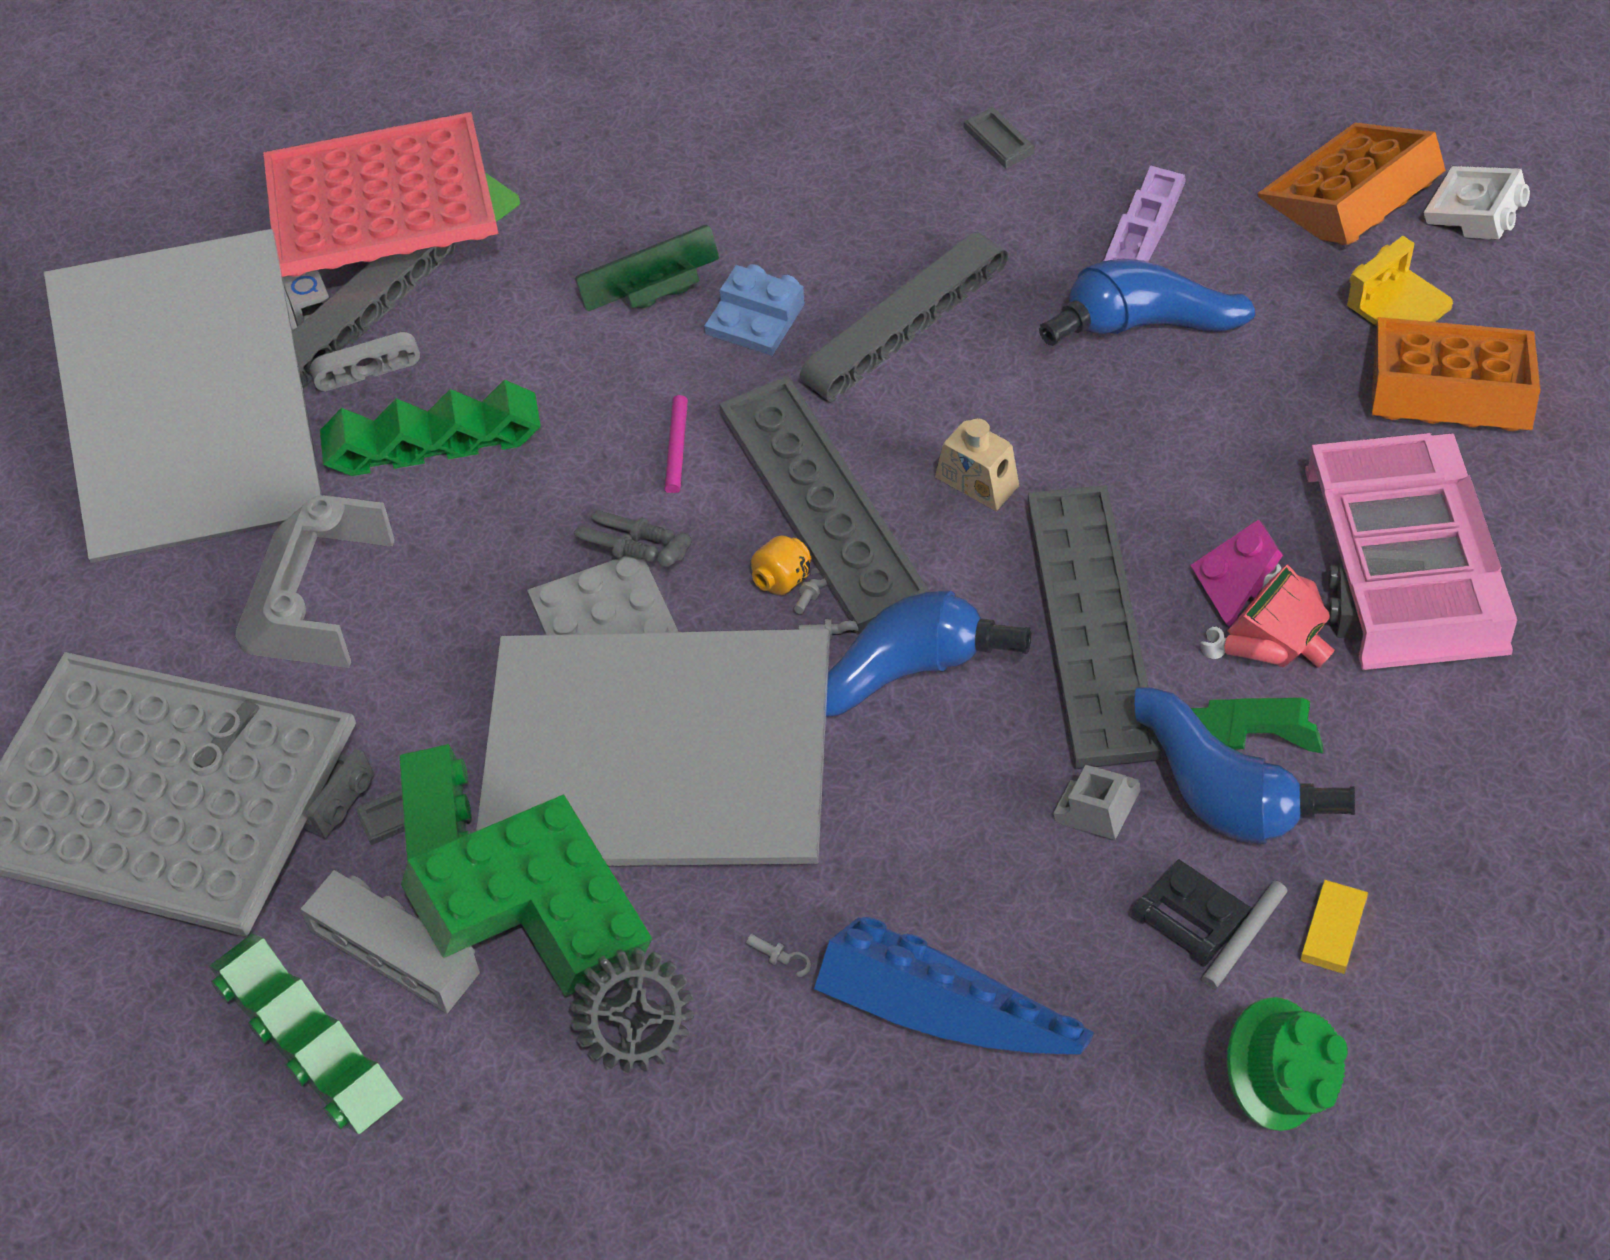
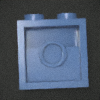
[704,264,804,356]

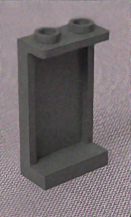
[194,700,375,839]

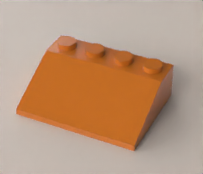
[1257,123,1446,245]
[1372,317,1541,431]

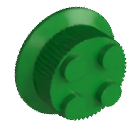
[1227,997,1348,1131]

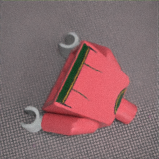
[1200,564,1334,668]

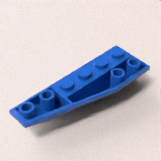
[814,917,1094,1055]

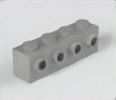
[300,870,480,1014]

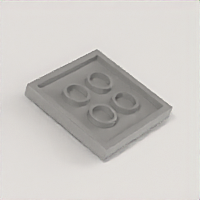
[527,555,678,635]

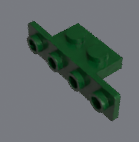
[575,225,719,311]

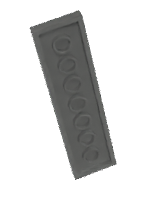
[719,376,930,633]

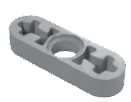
[310,332,420,392]

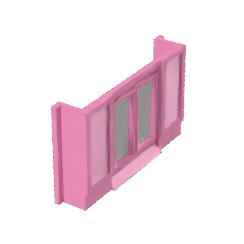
[1305,433,1517,670]

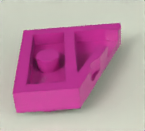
[1191,519,1283,627]

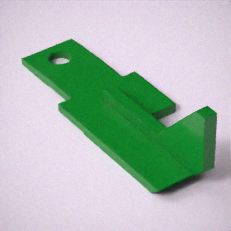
[1191,697,1323,753]

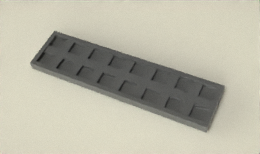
[1028,485,1162,768]

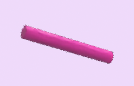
[665,395,688,493]

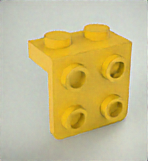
[1347,236,1453,326]

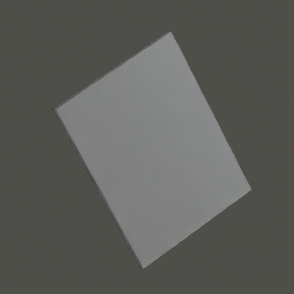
[44,229,322,563]
[476,629,830,866]
[0,652,356,937]

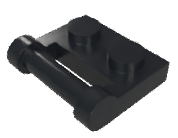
[1131,859,1251,966]

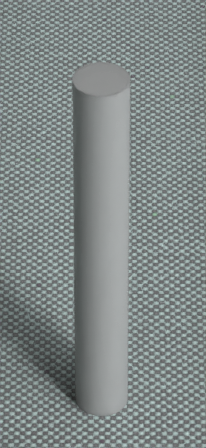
[1201,881,1287,990]

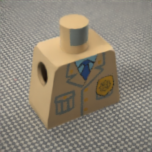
[935,419,1019,511]

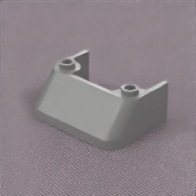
[236,495,395,668]

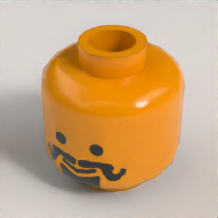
[751,535,811,595]

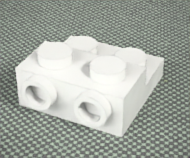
[1424,166,1530,239]

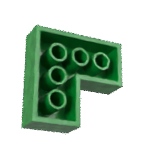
[401,794,652,997]

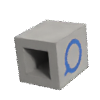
[282,270,329,326]

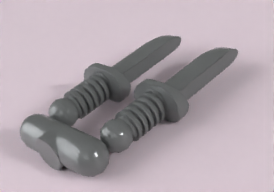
[574,511,692,567]

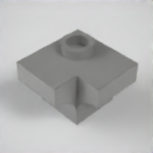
[1053,765,1141,840]

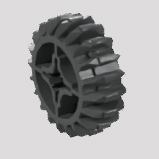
[570,948,694,1073]

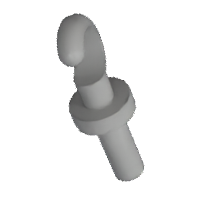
[794,568,827,614]
[799,619,859,639]
[746,934,811,977]

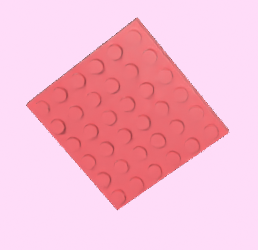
[263,112,498,277]

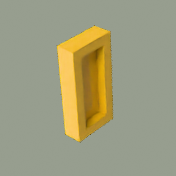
[1300,880,1368,974]

